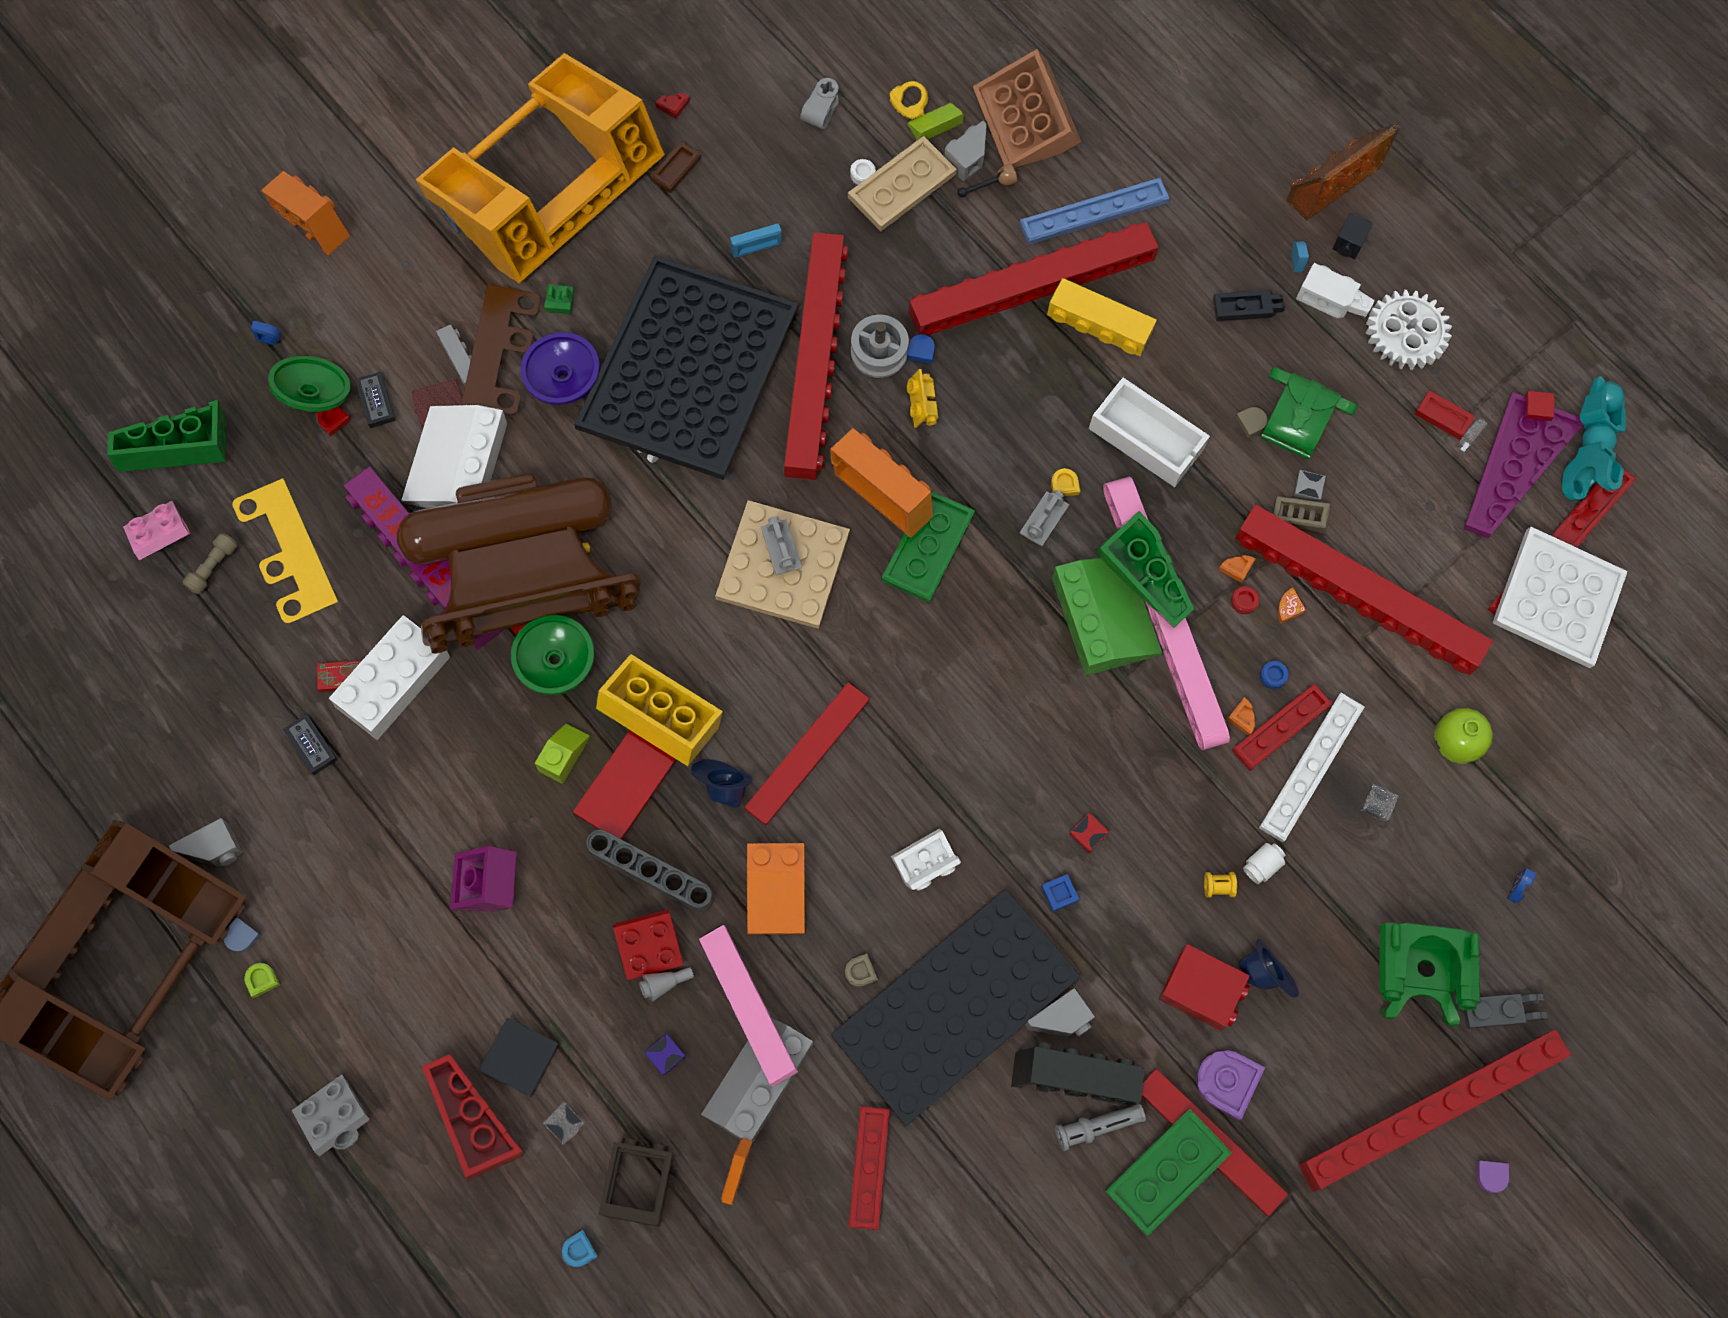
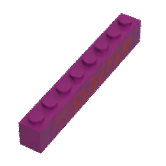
[343,466,503,650]

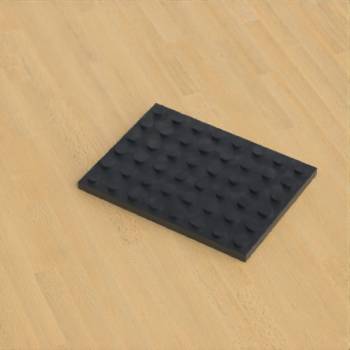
[575,255,798,480]

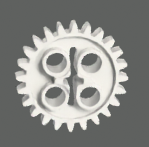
[1366,290,1452,370]

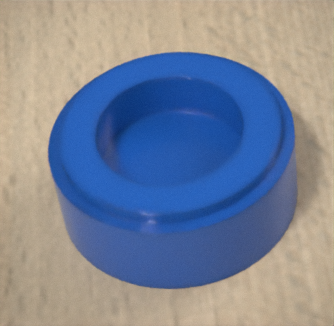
[1260,661,1289,689]

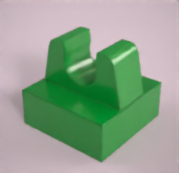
[544,284,574,314]

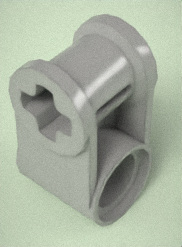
[800,78,839,130]

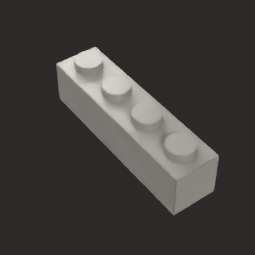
[436,324,472,386]

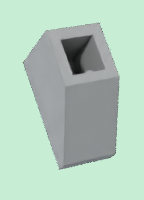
[945,121,986,182]

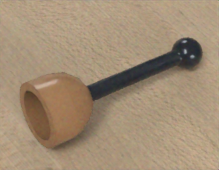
[957,163,1017,198]

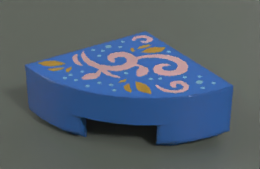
[1507,869,1536,903]

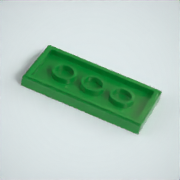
[881,491,975,603]
[1105,1109,1232,1236]

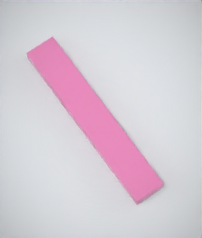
[699,925,798,1087]

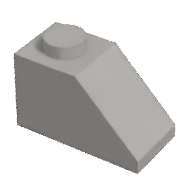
[169,818,243,867]
[1025,988,1095,1037]

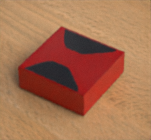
[1069,813,1109,853]

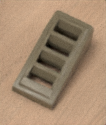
[1273,496,1331,535]

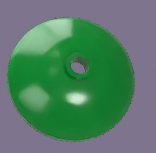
[268,356,350,412]
[511,615,594,695]

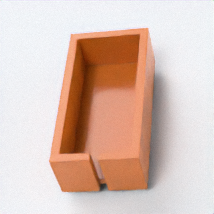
[830,428,933,538]

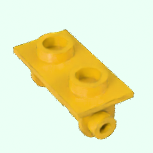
[907,369,939,428]

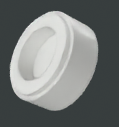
[850,159,876,185]

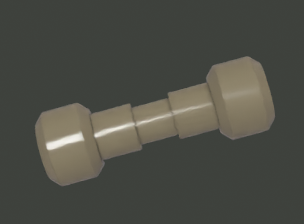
[183,533,237,594]

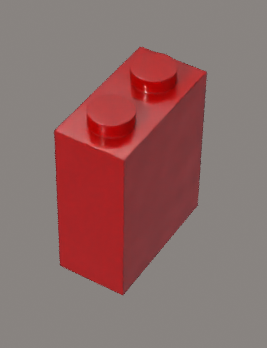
[1159,944,1250,1031]

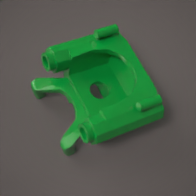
[1379,923,1480,1027]

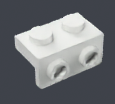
[891,829,961,890]

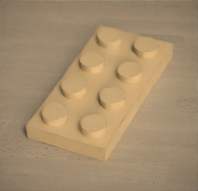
[848,136,957,231]

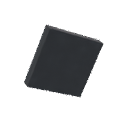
[479,1018,560,1097]

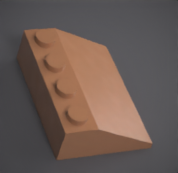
[973,49,1081,168]

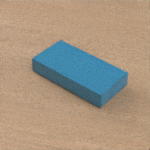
[730,223,782,258]

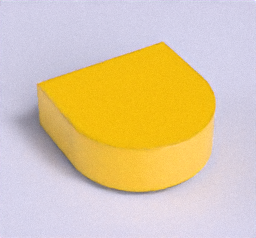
[1051,468,1080,497]

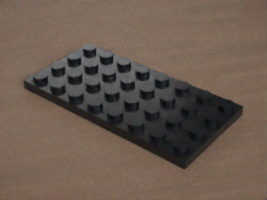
[831,890,1081,1127]

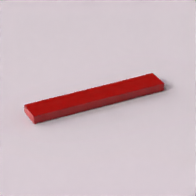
[744,682,870,826]
[1142,1069,1288,1217]

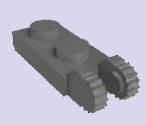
[1464,994,1548,1029]

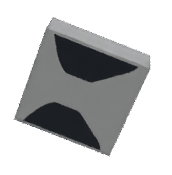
[1293,470,1326,502]

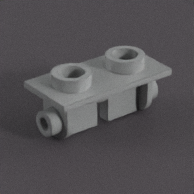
[1019,490,1069,547]
[761,516,802,576]

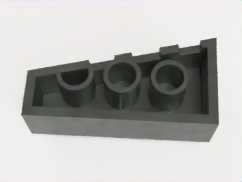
[1011,1043,1145,1105]

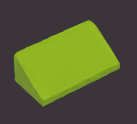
[907,103,964,140]

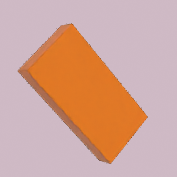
[721,1138,753,1205]

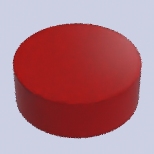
[1231,586,1259,615]

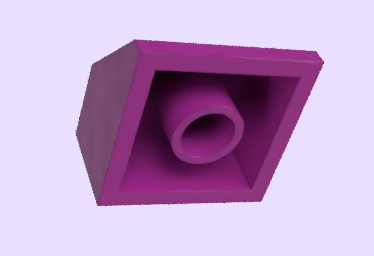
[450,846,517,911]

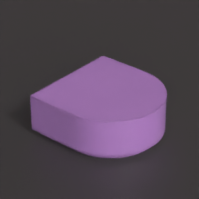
[1476,1161,1509,1193]

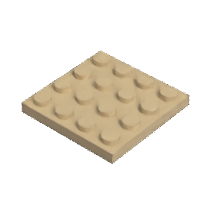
[715,500,850,629]

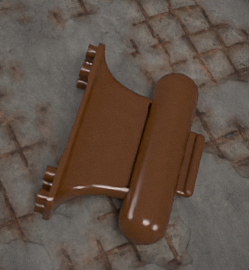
[396,473,641,654]

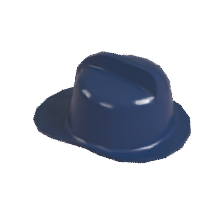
[691,760,752,808]
[1239,939,1299,997]

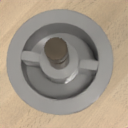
[851,315,909,378]

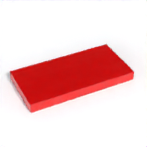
[573,730,677,840]

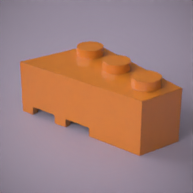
[261,171,350,256]

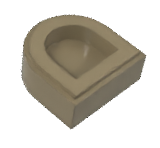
[1235,407,1267,438]
[845,953,878,988]

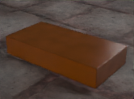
[650,141,701,194]

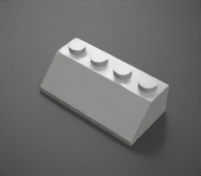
[701,1018,813,1144]

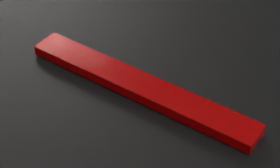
[1487,469,1636,615]

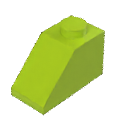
[535,724,590,784]

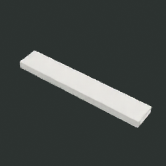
[1259,693,1364,843]

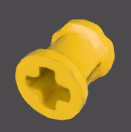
[1204,872,1237,898]

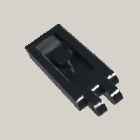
[1213,290,1285,321]

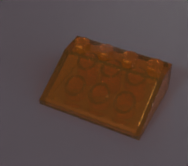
[1287,123,1400,221]

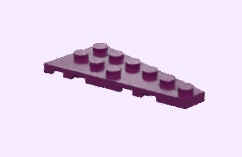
[1463,392,1583,538]

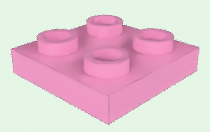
[123,501,191,560]

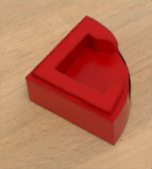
[655,93,690,119]

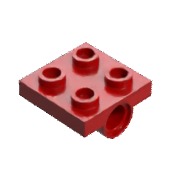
[613,909,683,981]

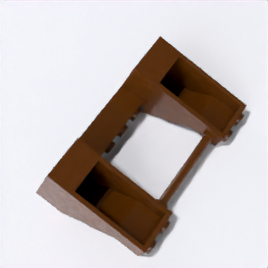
[0,820,247,1100]

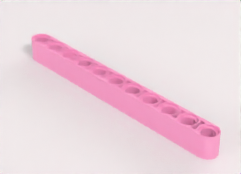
[1103,476,1230,750]

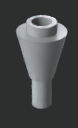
[639,967,694,1002]

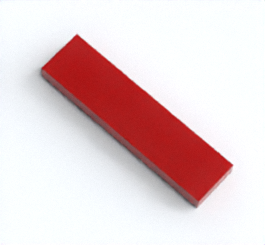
[1232,683,1333,771]
[849,1106,890,1230]

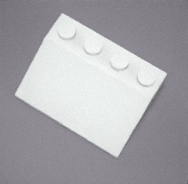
[401,405,507,508]

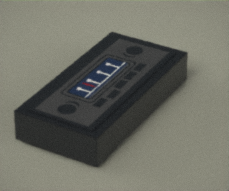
[355,372,396,428]
[283,714,337,775]

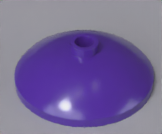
[521,332,600,405]

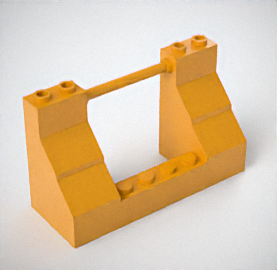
[416,53,664,284]

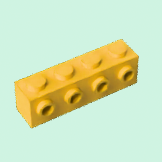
[1047,278,1157,357]

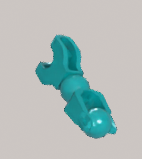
[1562,376,1626,501]

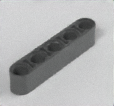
[586,830,713,913]

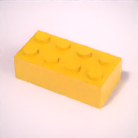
[596,654,723,766]

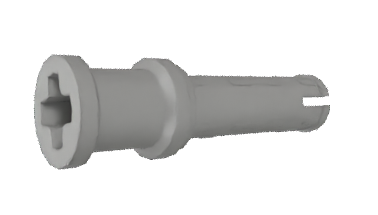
[1055,1103,1146,1151]

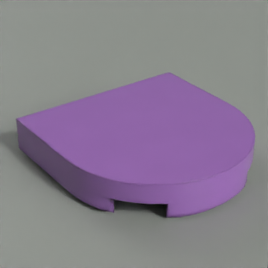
[1196,1050,1265,1121]

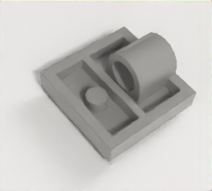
[292,1074,370,1156]

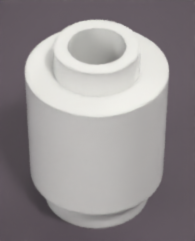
[1243,843,1285,884]

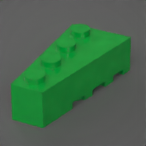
[107,400,226,472]

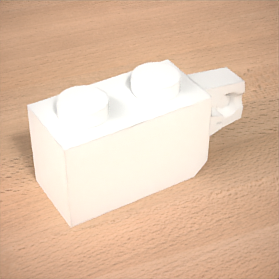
[1296,263,1374,319]

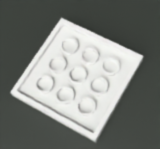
[1492,527,1628,668]

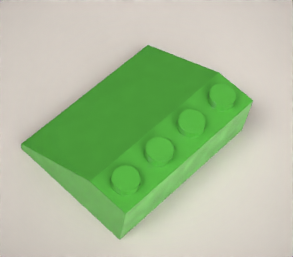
[1052,558,1163,676]

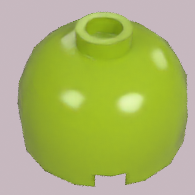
[1434,708,1493,764]

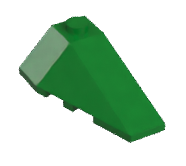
[1094,511,1194,628]

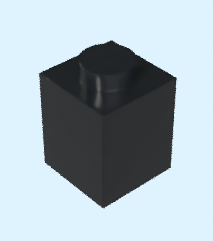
[1332,213,1373,259]

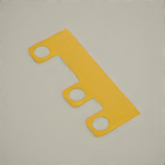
[232,478,338,623]

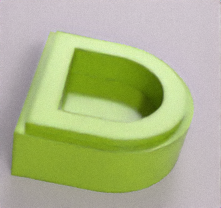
[244,963,280,998]

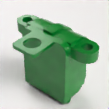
[1261,367,1358,460]

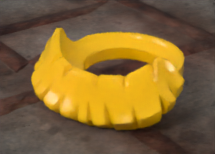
[889,81,928,119]

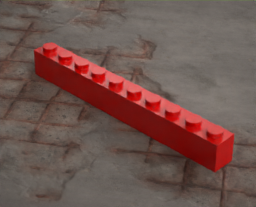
[908,222,1159,336]
[784,232,848,480]
[1235,504,1493,675]
[1298,1029,1571,1192]

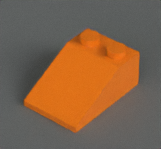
[747,843,805,935]

